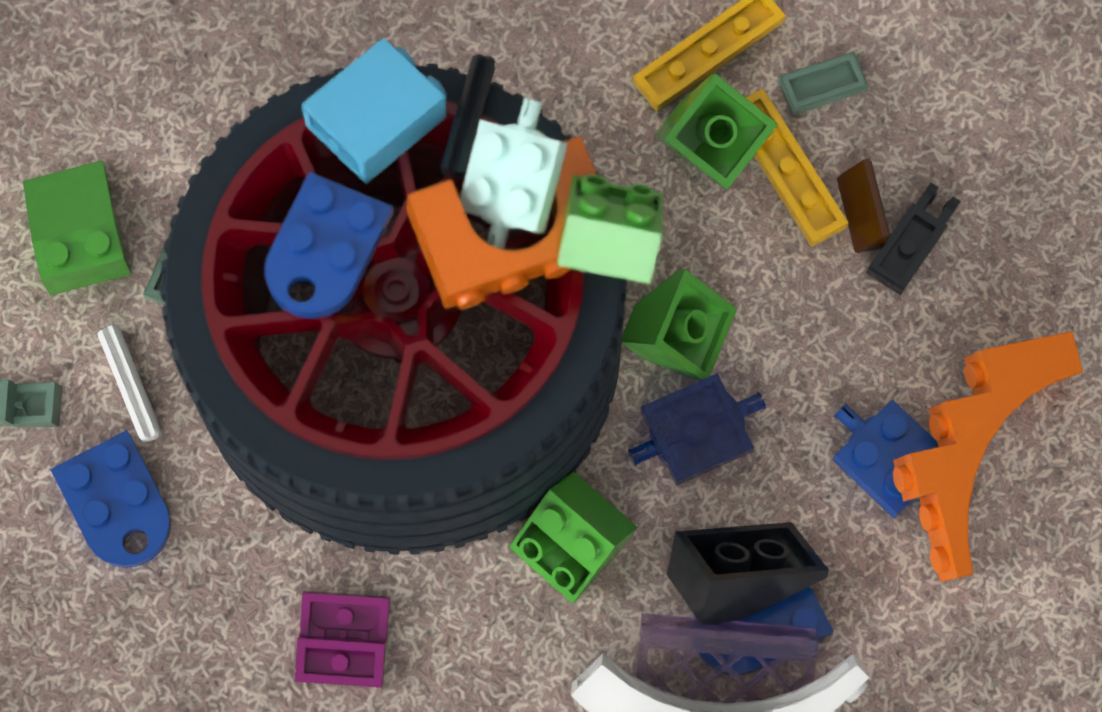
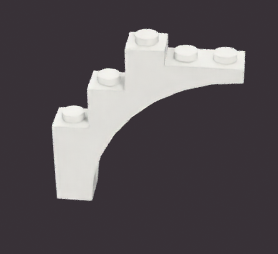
[571,653,870,712]

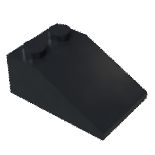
[667,522,829,625]

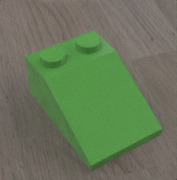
[23,160,131,296]

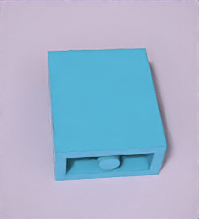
[302,38,446,184]

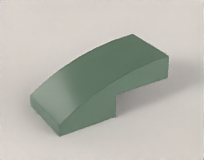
[0,379,62,427]

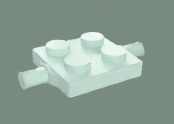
[460,98,568,250]

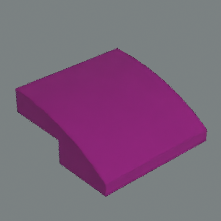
[295,591,390,688]

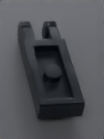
[866,183,961,295]

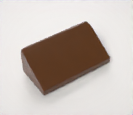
[837,159,890,253]

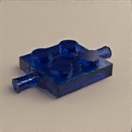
[628,373,766,486]

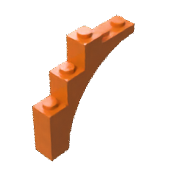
[893,331,1083,582]

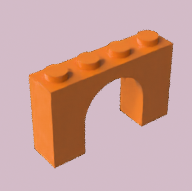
[406,136,597,309]

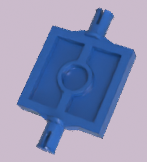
[832,399,938,519]

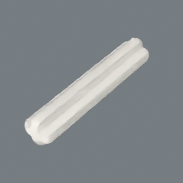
[98,325,162,443]

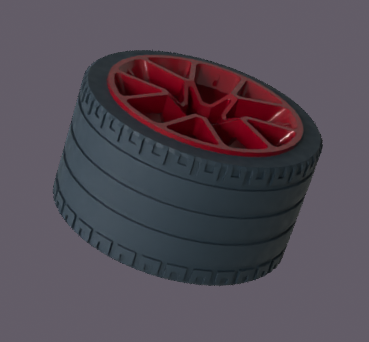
[160,63,627,555]

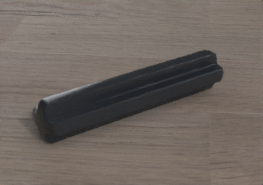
[441,54,496,179]

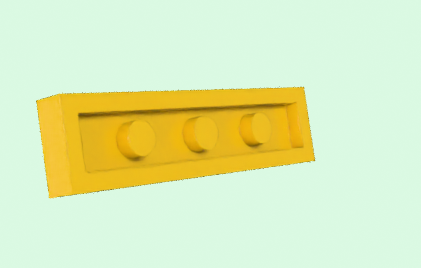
[632,0,786,112]
[746,88,848,247]

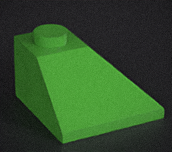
[654,73,778,190]
[622,269,737,383]

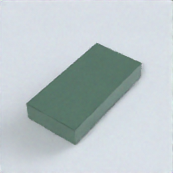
[777,51,869,116]

